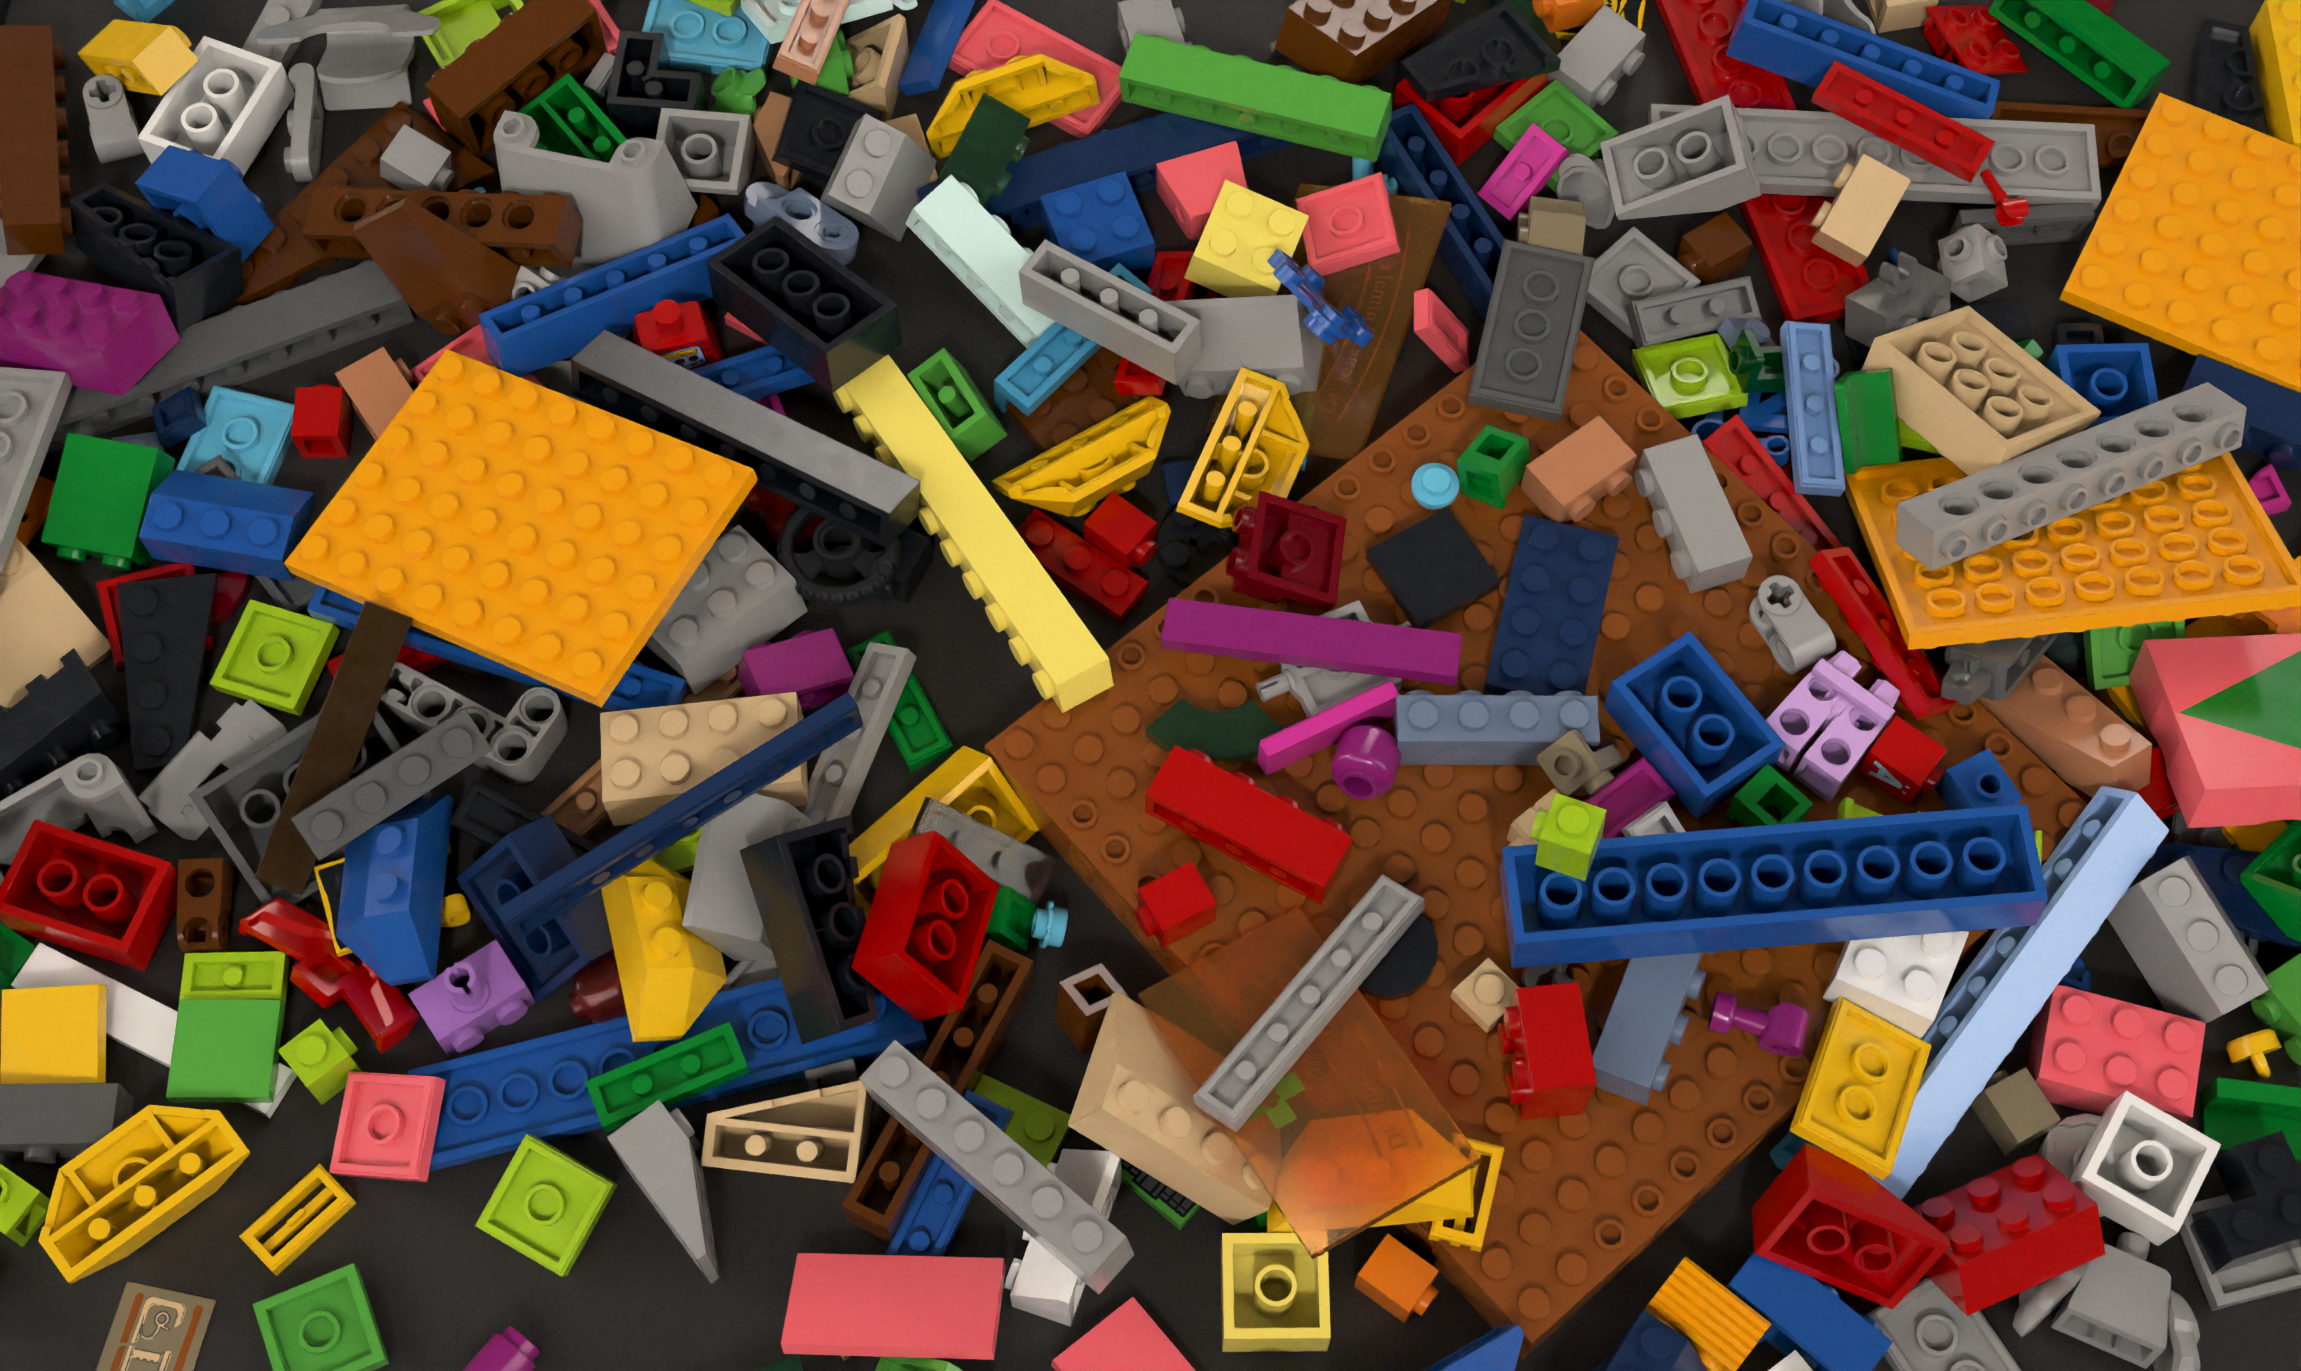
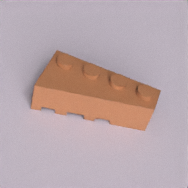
[1976,654,2152,797]

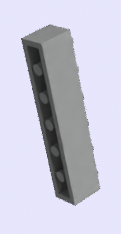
[859,1040,1135,1295]

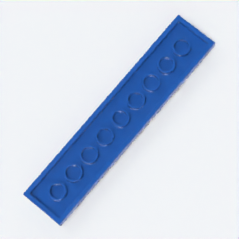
[408,977,928,1172]

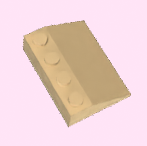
[1861,305,2101,476]
[0,536,112,708]
[1067,991,1282,1225]

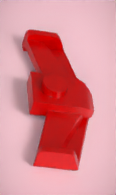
[238,896,420,1053]

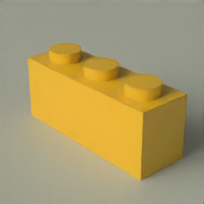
[77,19,199,96]

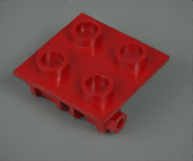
[1922,5,2029,75]

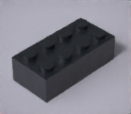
[706,216,902,393]

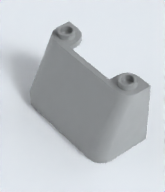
[493,110,698,266]
[0,753,158,922]

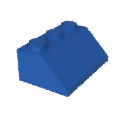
[139,470,316,582]

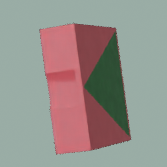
[2129,633,2301,828]

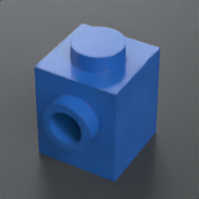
[1935,748,2023,810]

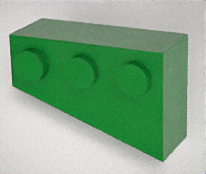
[517,73,627,163]

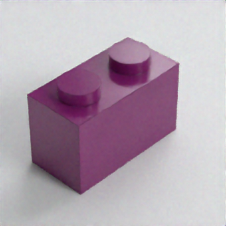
[737,628,854,711]

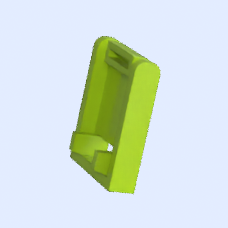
[417,0,524,68]

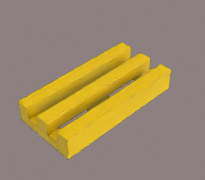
[1429,1135,1504,1252]
[239,1163,356,1276]

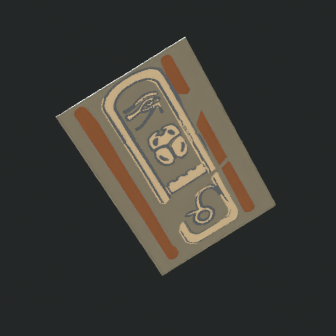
[96,1281,216,1371]

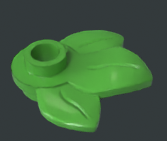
[709,67,766,119]

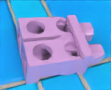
[1766,650,1900,803]

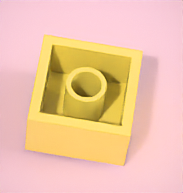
[1184,179,1309,298]
[1220,1232,1331,1352]

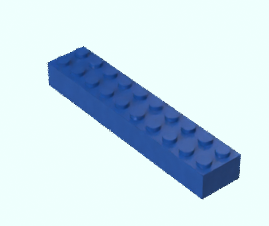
[1499,804,2048,968]

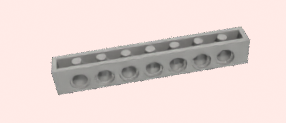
[1896,382,2247,571]

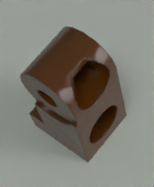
[177,858,237,954]

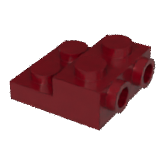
[1226,490,1347,611]

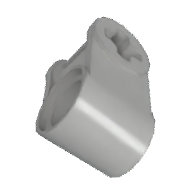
[83,74,145,164]
[1749,575,1836,675]

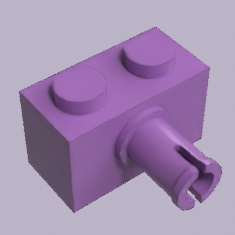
[408,939,535,1057]

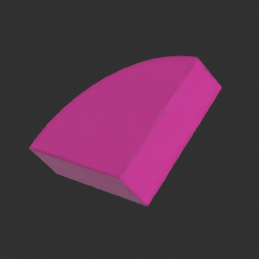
[2248,464,2292,516]

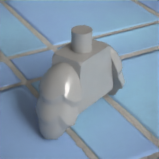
[2013,1232,2201,1371]

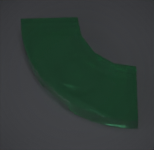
[1145,698,1283,763]

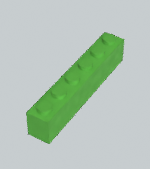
[1118,33,1392,162]

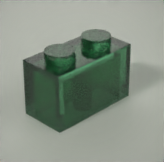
[936,93,1031,208]

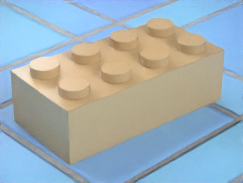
[600,692,809,826]

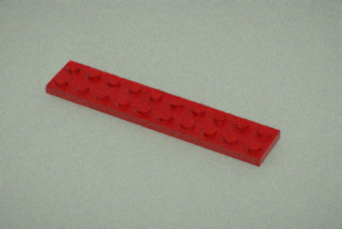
[1655,0,1871,323]

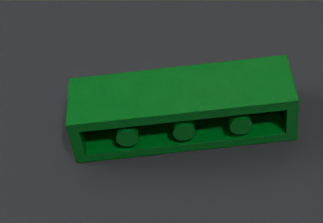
[1988,0,2171,109]

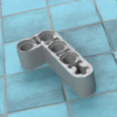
[378,662,568,784]

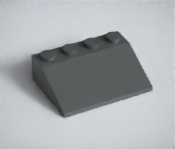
[188,709,434,905]

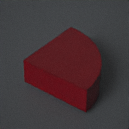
[211,571,251,626]

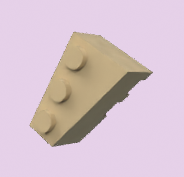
[701,1080,873,1183]

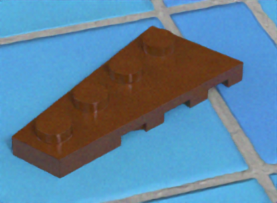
[1990,101,2151,169]

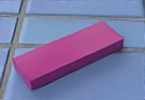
[1257,681,1400,776]

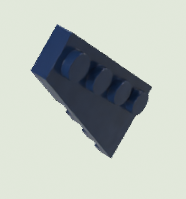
[2128,842,2301,954]

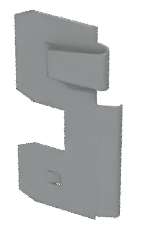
[138,698,287,841]

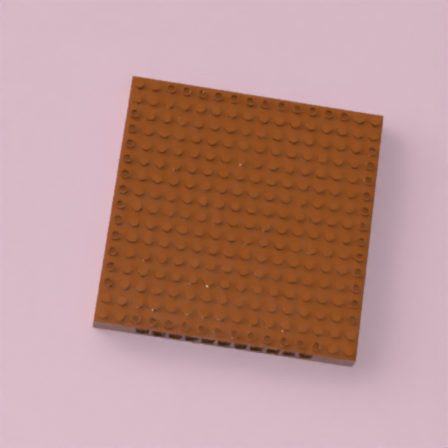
[984,330,2088,1361]

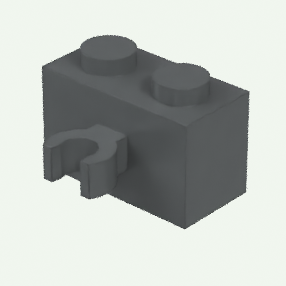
[1845,252,1951,348]

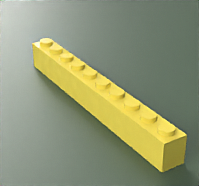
[833,354,1114,713]

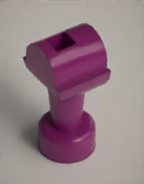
[1707,990,1810,1057]

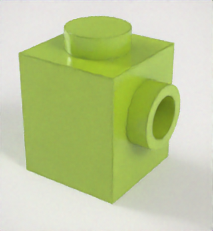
[1530,793,1607,881]
[277,1018,362,1105]
[0,1164,50,1247]

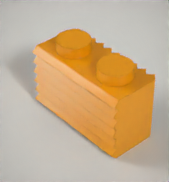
[1644,1256,1771,1371]

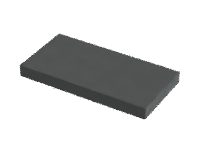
[1467,239,1595,422]

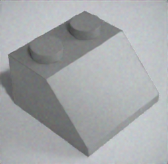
[656,108,756,195]
[820,113,937,242]

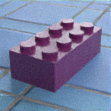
[0,270,180,396]

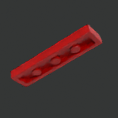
[1811,60,1995,183]
[1114,251,1197,395]
[1701,414,1843,552]
[1808,546,1957,720]

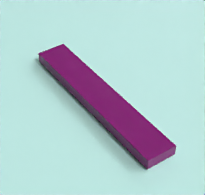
[1161,598,1463,685]

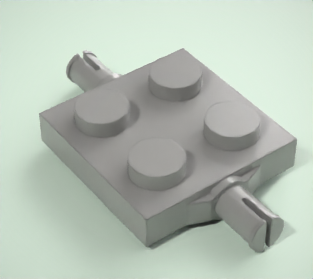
[1255,600,1411,718]

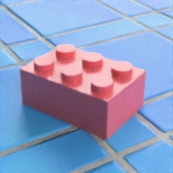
[2027,984,2206,1124]

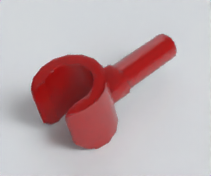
[1980,169,2029,226]

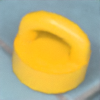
[2225,1029,2281,1080]

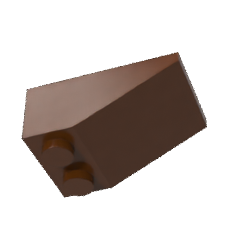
[352,198,519,336]

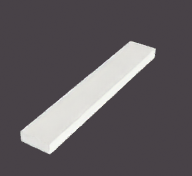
[11,943,297,1119]

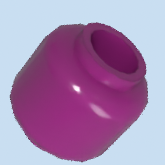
[1331,725,1401,800]

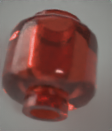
[569,953,627,1024]

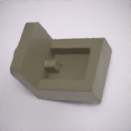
[1537,729,1624,797]

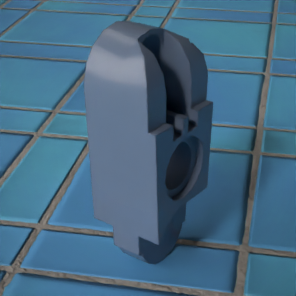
[743,182,859,265]

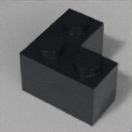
[606,30,708,137]
[2190,1131,2301,1275]

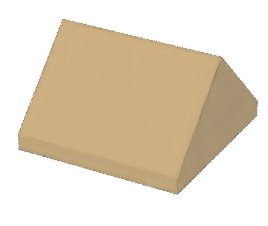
[844,14,910,122]

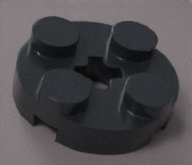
[1157,506,1240,589]

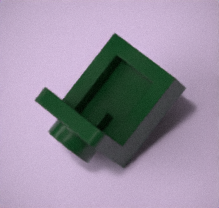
[1728,329,1785,393]

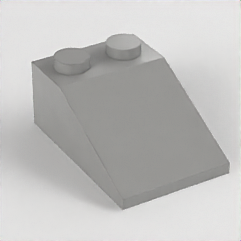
[1600,95,1762,220]
[607,1100,720,1284]

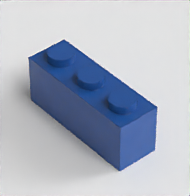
[1725,1251,1893,1371]

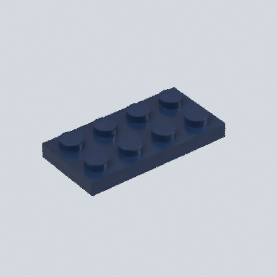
[1483,514,1619,696]

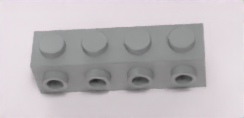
[1019,240,1202,386]

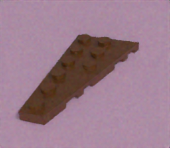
[234,101,498,306]

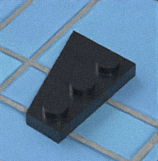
[1399,0,1561,103]

